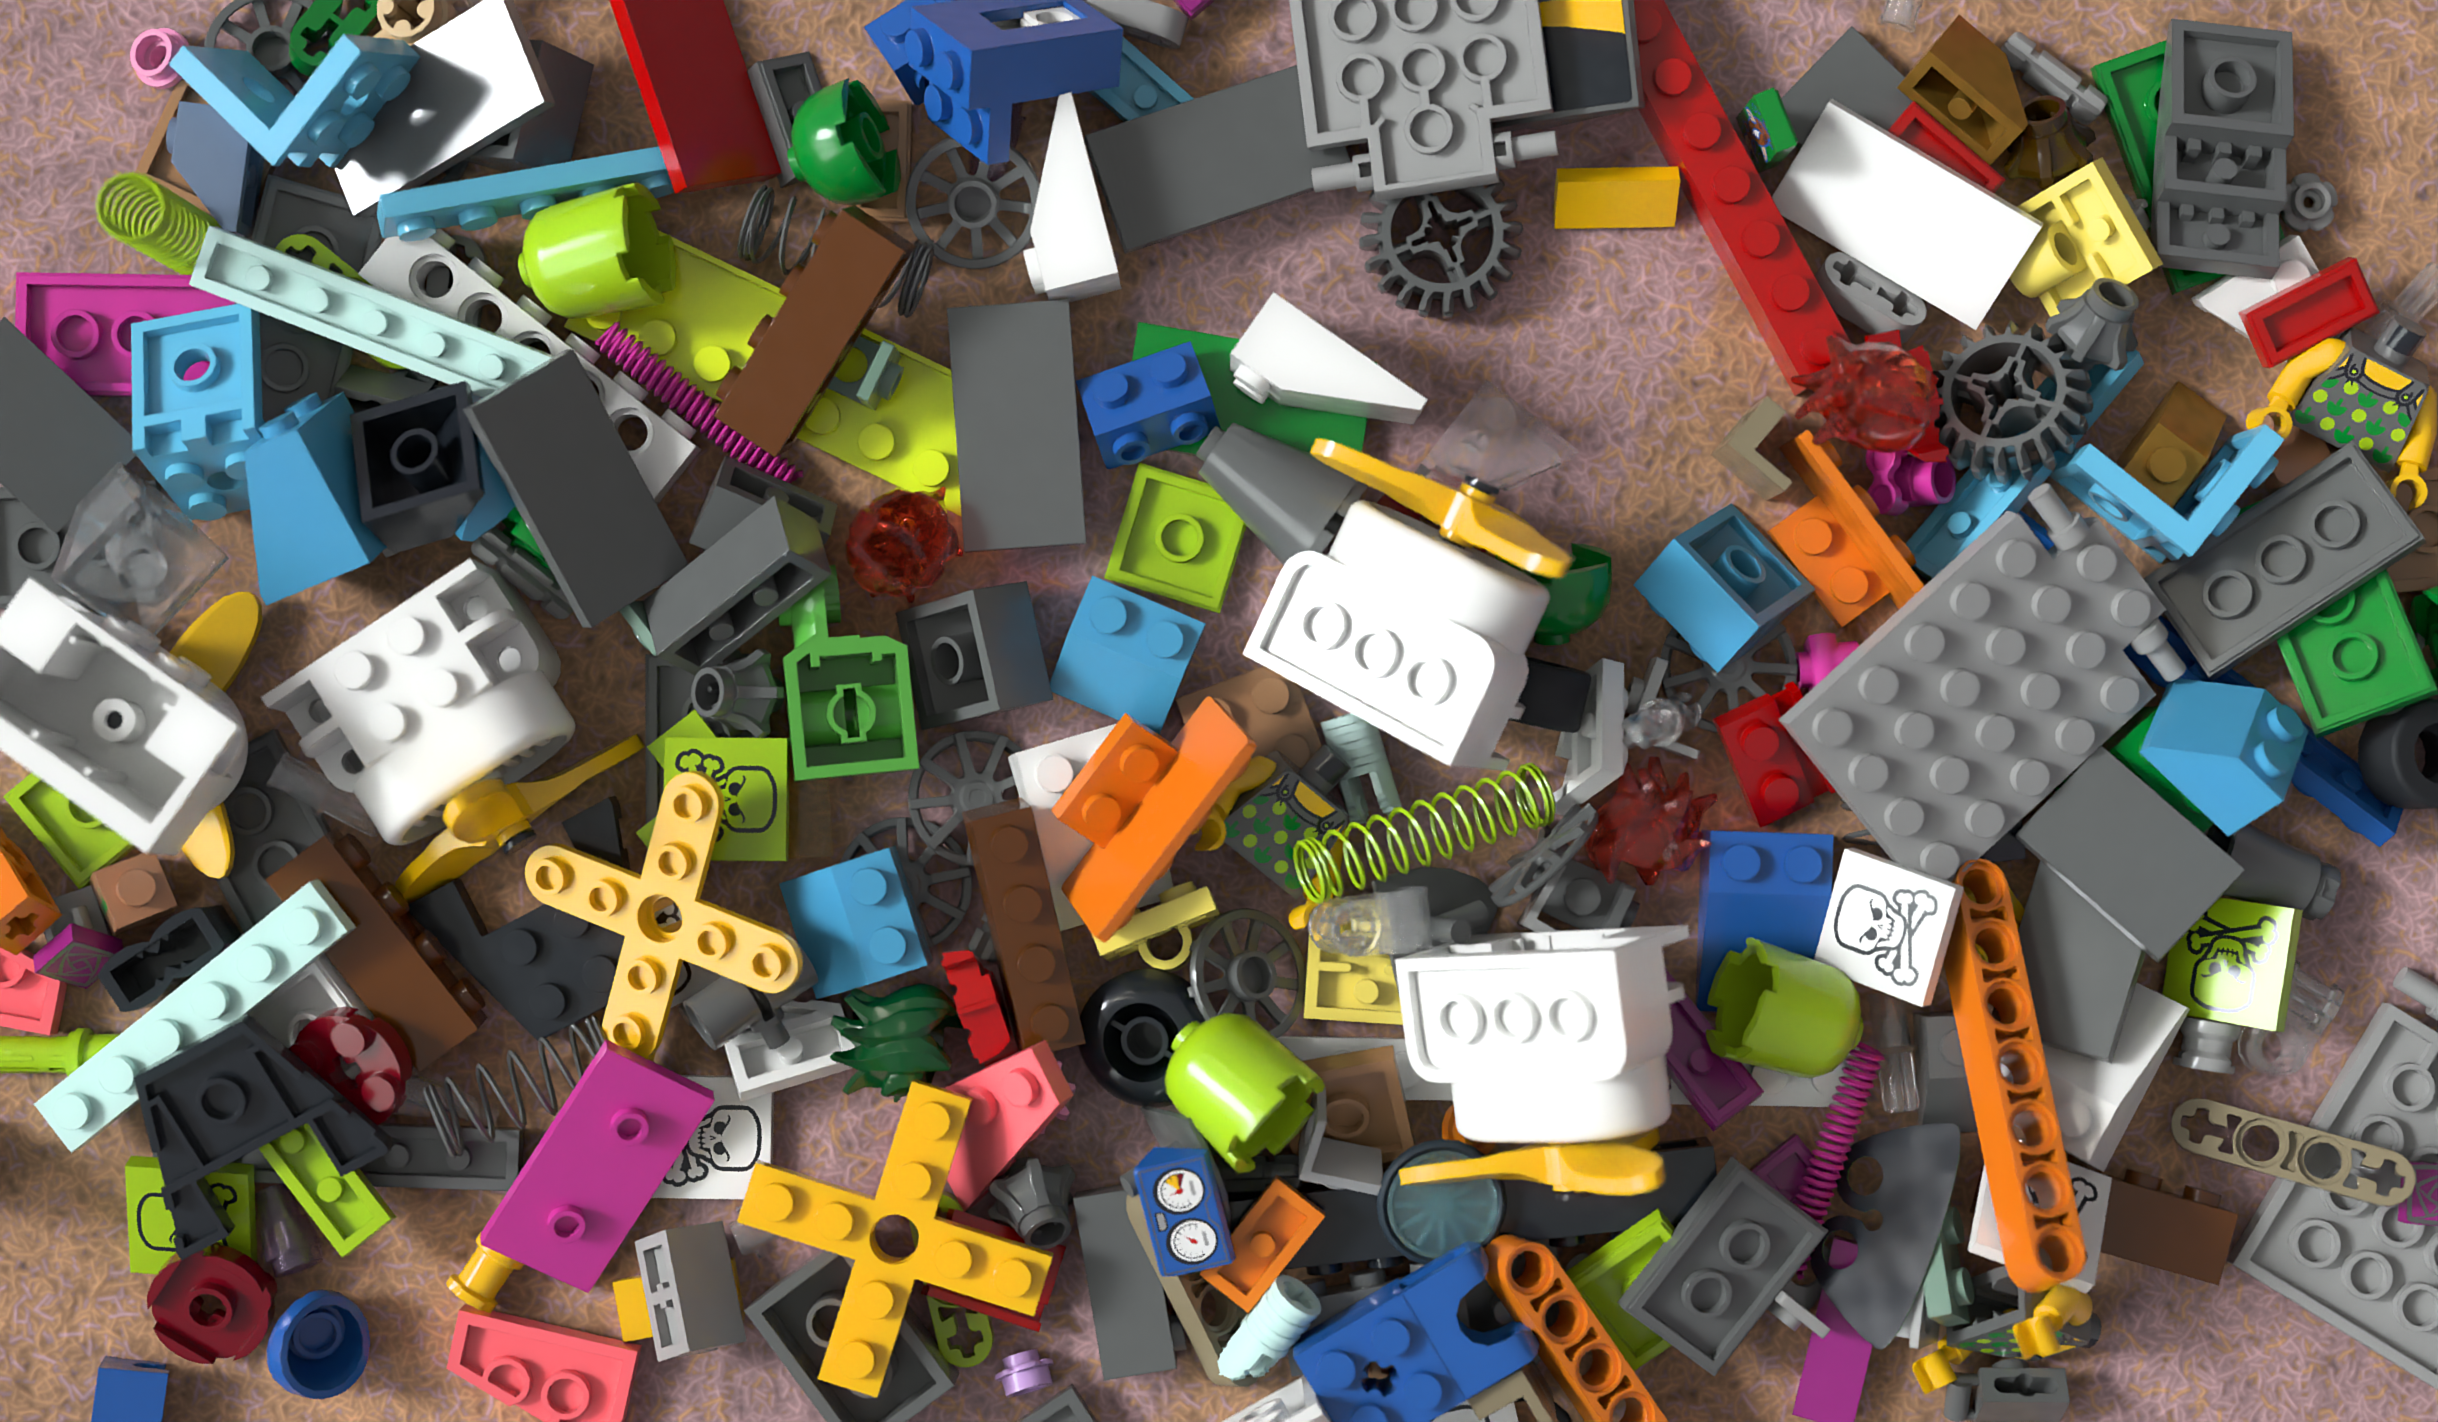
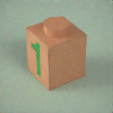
[89,852,178,937]

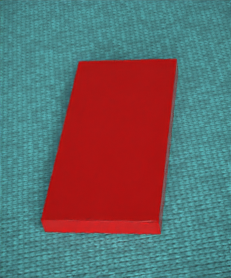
[609,0,782,194]

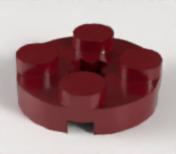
[288,1007,412,1125]
[147,1242,277,1364]

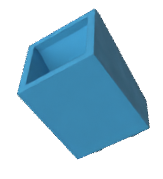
[244,392,387,606]

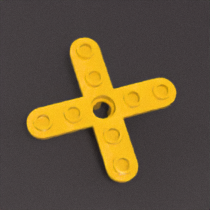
[525,771,803,1058]

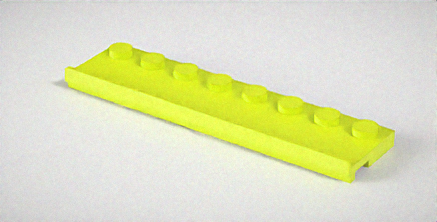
[564,230,962,517]

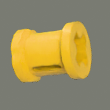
[446,1232,525,1313]

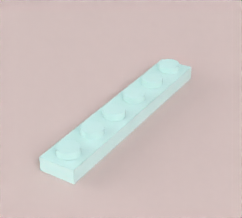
[189,226,554,397]
[34,879,356,1153]

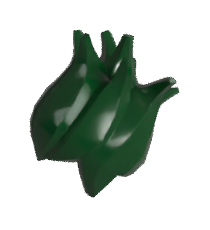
[830,983,967,1103]

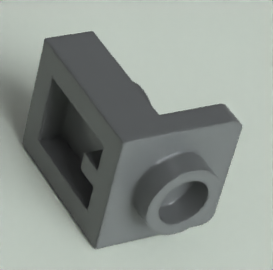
[1541,858,1640,930]

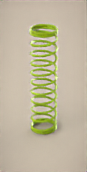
[96,172,222,275]
[1293,763,1556,904]

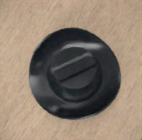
[1078,968,1206,1108]

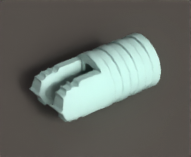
[1320,713,1402,824]
[1217,1275,1322,1381]

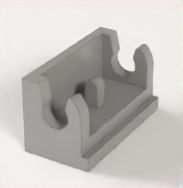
[635,1221,747,1362]

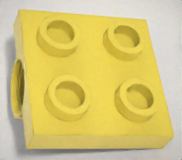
[2010,157,2163,317]
[1092,881,1220,972]
[1303,897,1403,1025]

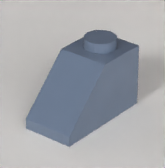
[166,101,264,240]

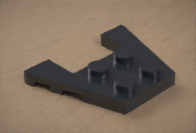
[408,796,631,1041]
[134,1014,395,1260]

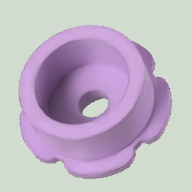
[995,1349,1054,1398]

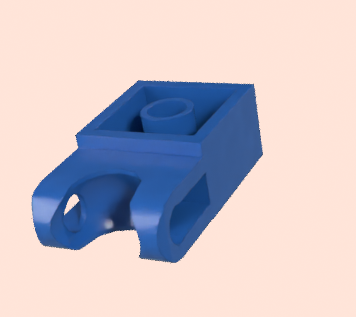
[1293,1241,1540,1422]

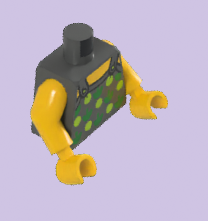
[2245,315,2437,510]
[1190,744,1351,939]
[1912,1265,2102,1394]

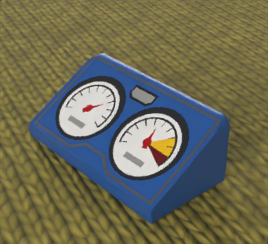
[1134,1147,1236,1277]

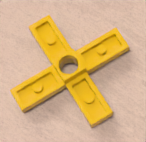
[737,1079,1054,1398]

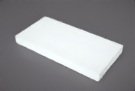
[1772,99,2043,330]

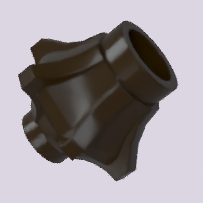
[2004,95,2096,190]

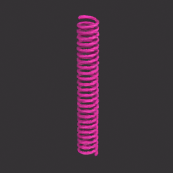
[595,322,803,484]
[1795,1042,1885,1280]

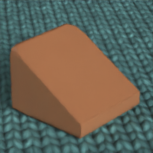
[2265,425,2331,490]

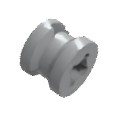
[2172,1016,2242,1074]

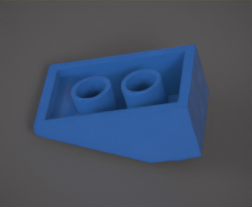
[1696,829,1834,1012]

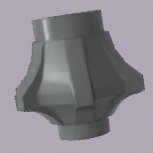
[2045,278,2139,371]
[691,649,785,738]
[987,1157,1076,1250]

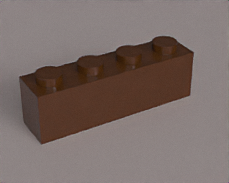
[714,205,916,457]
[962,797,1086,1052]
[265,827,487,1073]
[1970,1137,2239,1285]

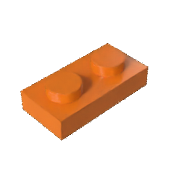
[1200,1174,1325,1313]

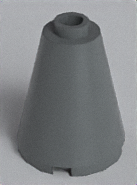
[1195,422,1369,566]

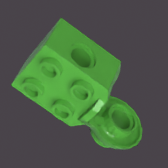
[778,565,919,783]

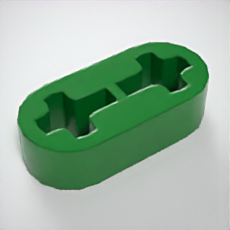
[289,0,378,77]

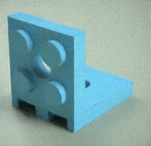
[169,34,421,168]
[131,304,266,521]
[2049,424,2285,563]

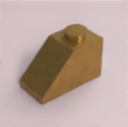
[1897,15,2028,165]
[2115,380,2227,508]

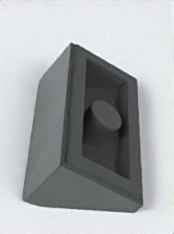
[747,51,822,188]

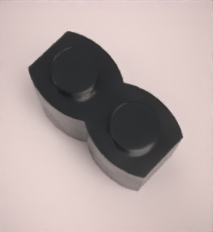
[98,905,242,1012]

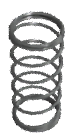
[737,185,934,318]
[423,1015,607,1159]

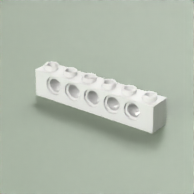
[358,228,701,505]

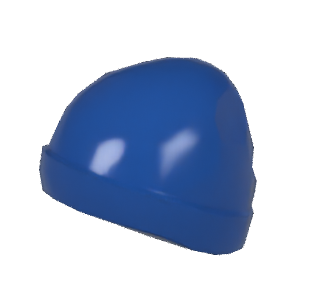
[267,1289,370,1399]

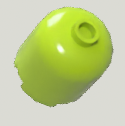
[518,182,676,319]
[1706,937,1863,1078]
[1165,1013,1325,1173]

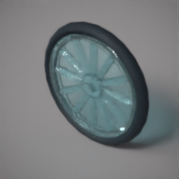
[1376,1139,1507,1265]

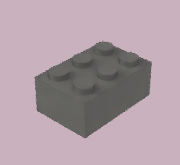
[744,1249,960,1422]

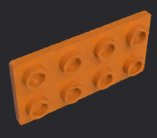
[1767,430,1924,629]
[1051,696,1257,943]

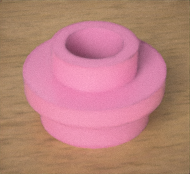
[130,28,189,89]

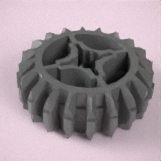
[1359,178,1523,319]
[1929,320,2094,485]

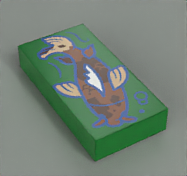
[1736,87,1798,173]

